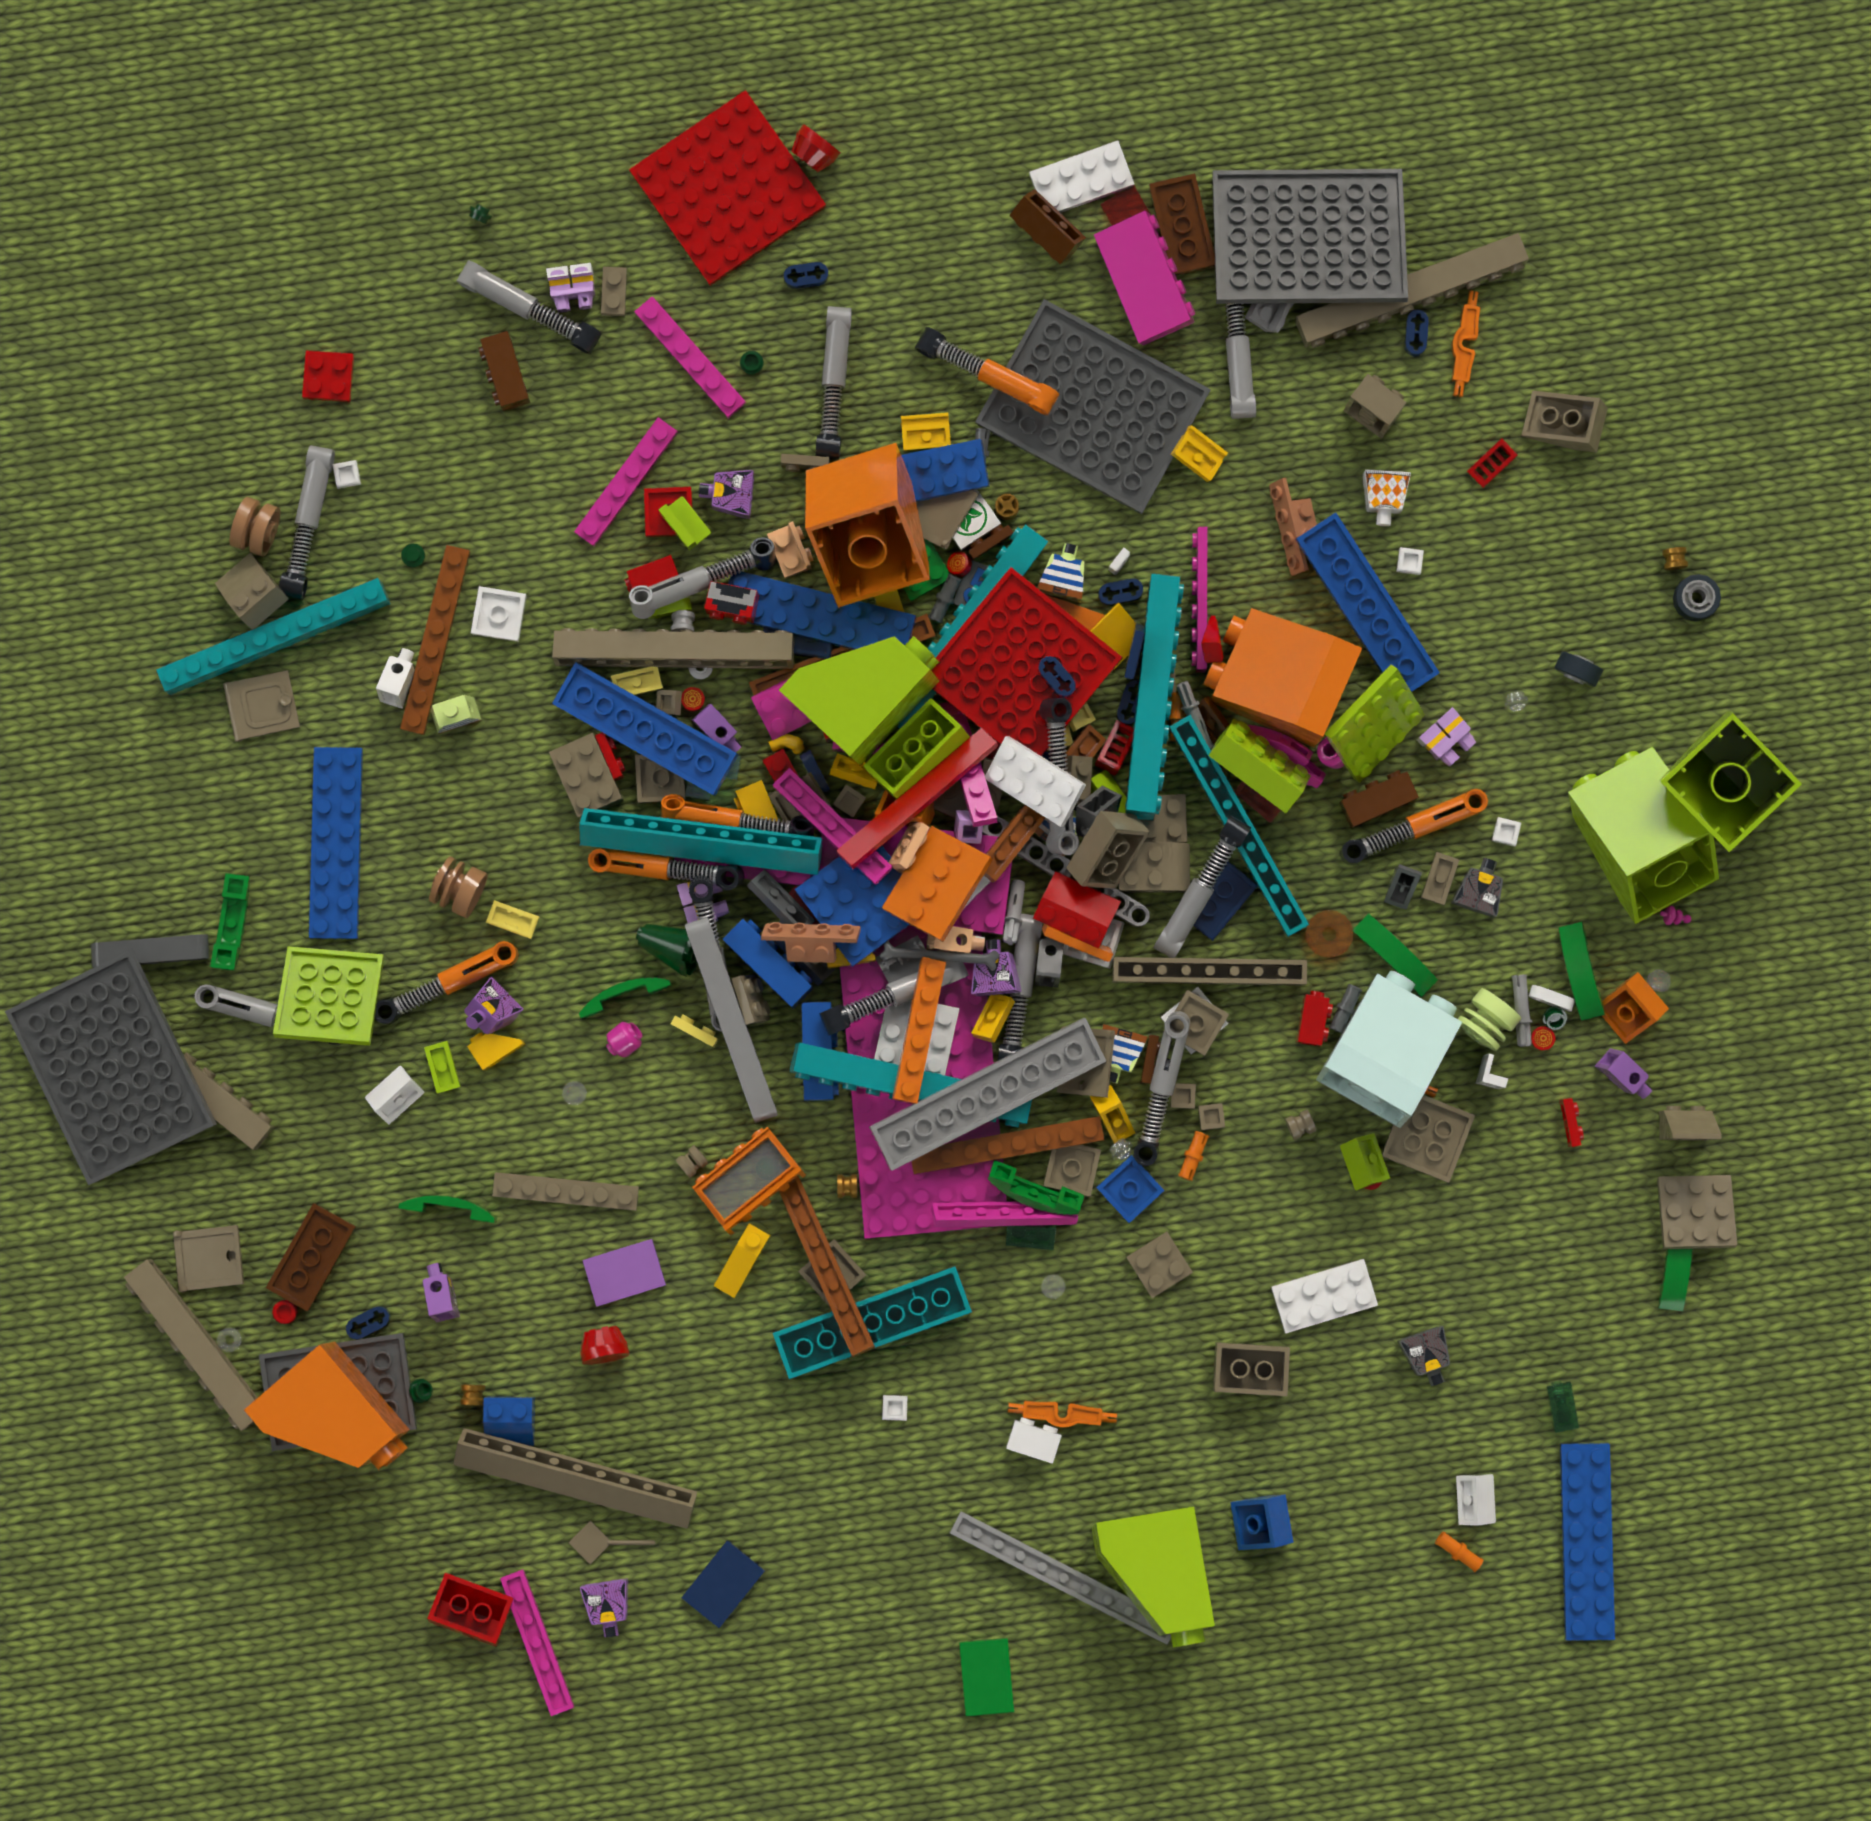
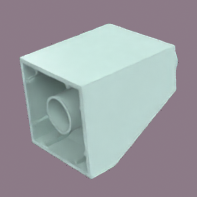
[1316,971,1462,1128]

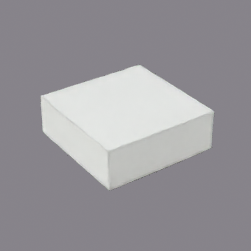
[333,460,361,489]
[1396,547,1424,575]
[1108,548,1130,575]
[1492,817,1521,847]
[882,1395,908,1421]

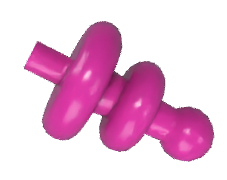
[1660,905,1691,925]

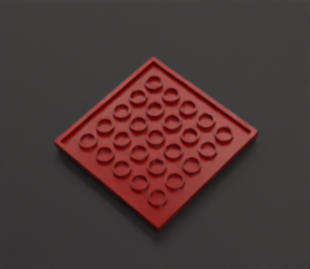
[629,90,826,286]
[931,567,1123,756]

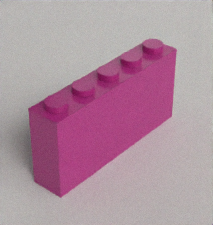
[1094,211,1195,346]

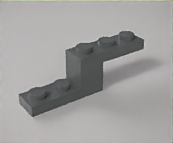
[747,869,835,986]

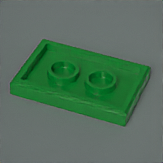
[959,1638,1014,1716]

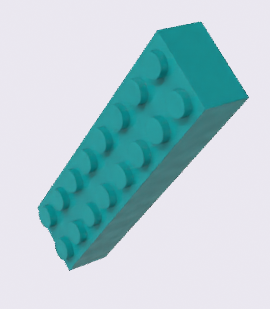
[773,1266,972,1379]

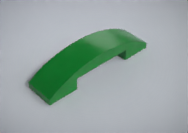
[210,873,250,971]
[1352,913,1438,997]
[1559,922,1605,1021]
[579,978,672,1019]
[988,1160,1084,1215]
[398,1196,497,1223]
[1658,1249,1692,1311]

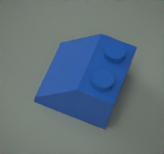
[483,1396,535,1446]
[1230,1494,1294,1550]

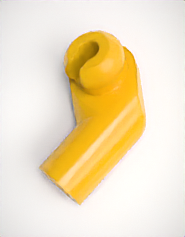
[768,734,805,754]

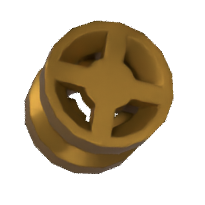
[995,494,1019,520]
[1662,547,1688,570]
[837,1174,857,1198]
[460,1384,485,1405]

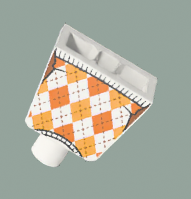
[1363,470,1411,526]

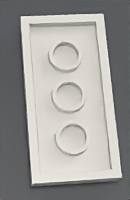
[1029,141,1134,213]
[985,736,1086,827]
[1271,1259,1378,1333]

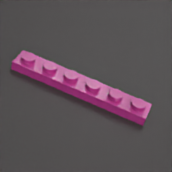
[634,296,746,419]
[574,417,678,547]
[1191,527,1207,672]
[938,702,997,827]
[773,768,893,885]
[931,1201,1078,1227]
[500,1569,575,1716]

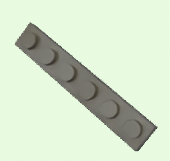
[492,1172,639,1211]

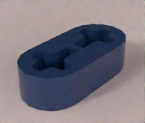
[784,262,829,289]
[1404,310,1429,357]
[1098,579,1143,606]
[1038,656,1076,698]
[1117,680,1139,725]
[799,750,830,793]
[346,1306,391,1339]

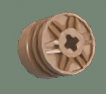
[429,856,488,919]

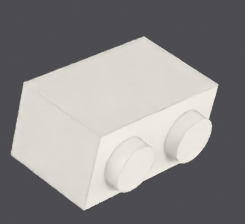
[1006,1417,1061,1464]

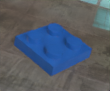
[1096,1155,1165,1223]

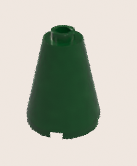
[636,924,698,977]

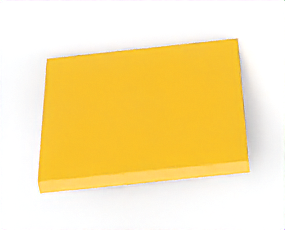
[1091,603,1136,669]

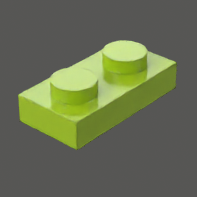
[424,1041,461,1094]

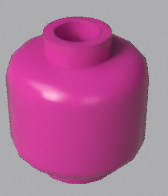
[1317,737,1345,769]
[606,1022,643,1057]

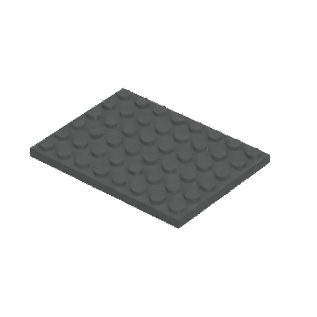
[1212,169,1408,304]
[975,299,1211,515]
[5,950,216,1185]

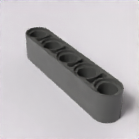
[91,934,209,968]

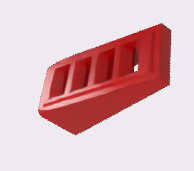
[1467,438,1518,488]
[1201,615,1224,663]
[1095,720,1134,775]

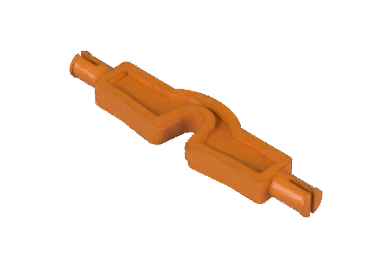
[1452,291,1480,397]
[1008,1401,1117,1427]

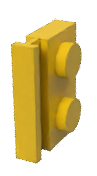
[901,413,951,452]
[1171,425,1228,482]

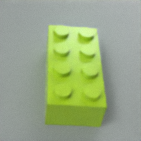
[863,698,970,800]
[1208,718,1311,813]

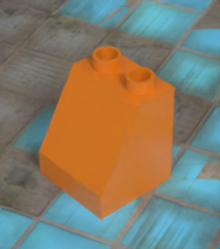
[805,443,930,607]
[1203,608,1362,748]
[244,1341,410,1470]

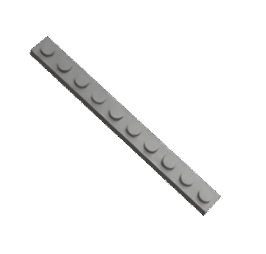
[950,1511,1171,1644]

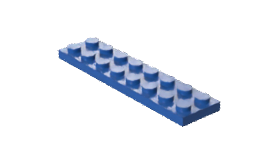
[1295,513,1440,692]
[728,571,916,650]
[552,662,739,796]
[309,747,363,939]
[1560,1443,1615,1640]

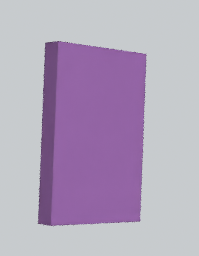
[582,1239,666,1307]

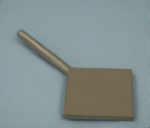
[569,1521,656,1564]

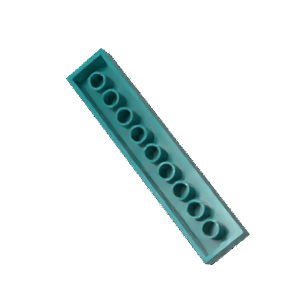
[1125,574,1184,821]

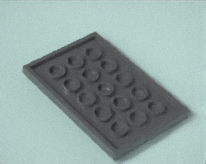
[259,1333,417,1451]

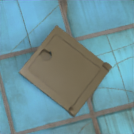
[916,490,979,549]
[223,670,300,742]
[1057,1026,1115,1097]
[173,1225,244,1293]

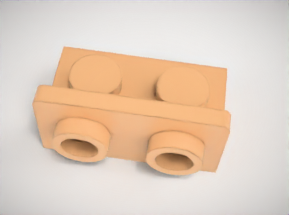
[767,521,814,579]
[888,822,930,874]

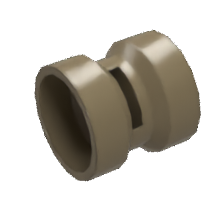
[1285,1109,1316,1140]
[676,1145,709,1178]

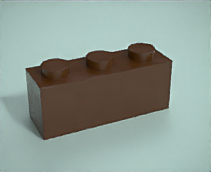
[1009,189,1086,264]
[478,331,530,411]
[1339,770,1419,829]

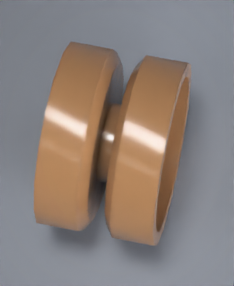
[229,497,281,557]

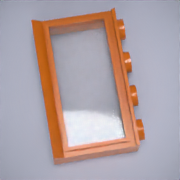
[692,1127,806,1235]

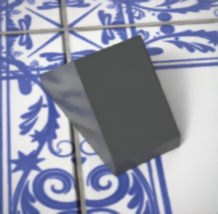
[1384,864,1422,910]

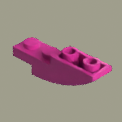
[1248,725,1326,789]

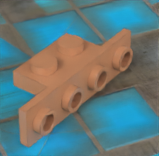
[1269,478,1317,576]
[761,922,861,963]

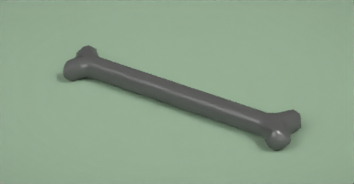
[880,941,1000,971]

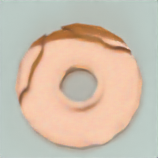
[1305,910,1353,958]

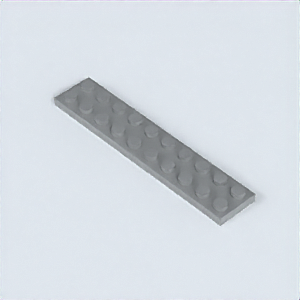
[869,1018,1106,1171]

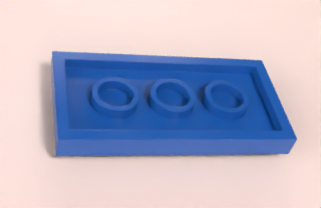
[901,439,990,501]

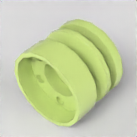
[1458,988,1522,1051]

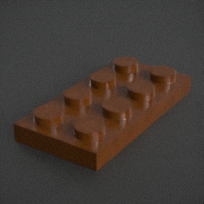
[1149,173,1215,276]
[266,1203,357,1311]

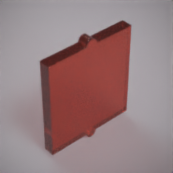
[1100,185,1151,226]

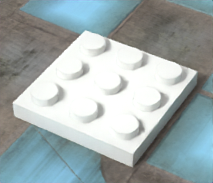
[874,1000,959,1075]

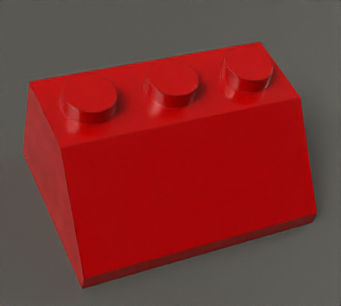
[1033,871,1121,949]
[427,1573,514,1647]

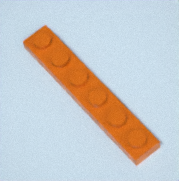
[892,957,946,1104]

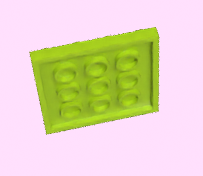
[1325,664,1425,783]
[273,946,384,1046]

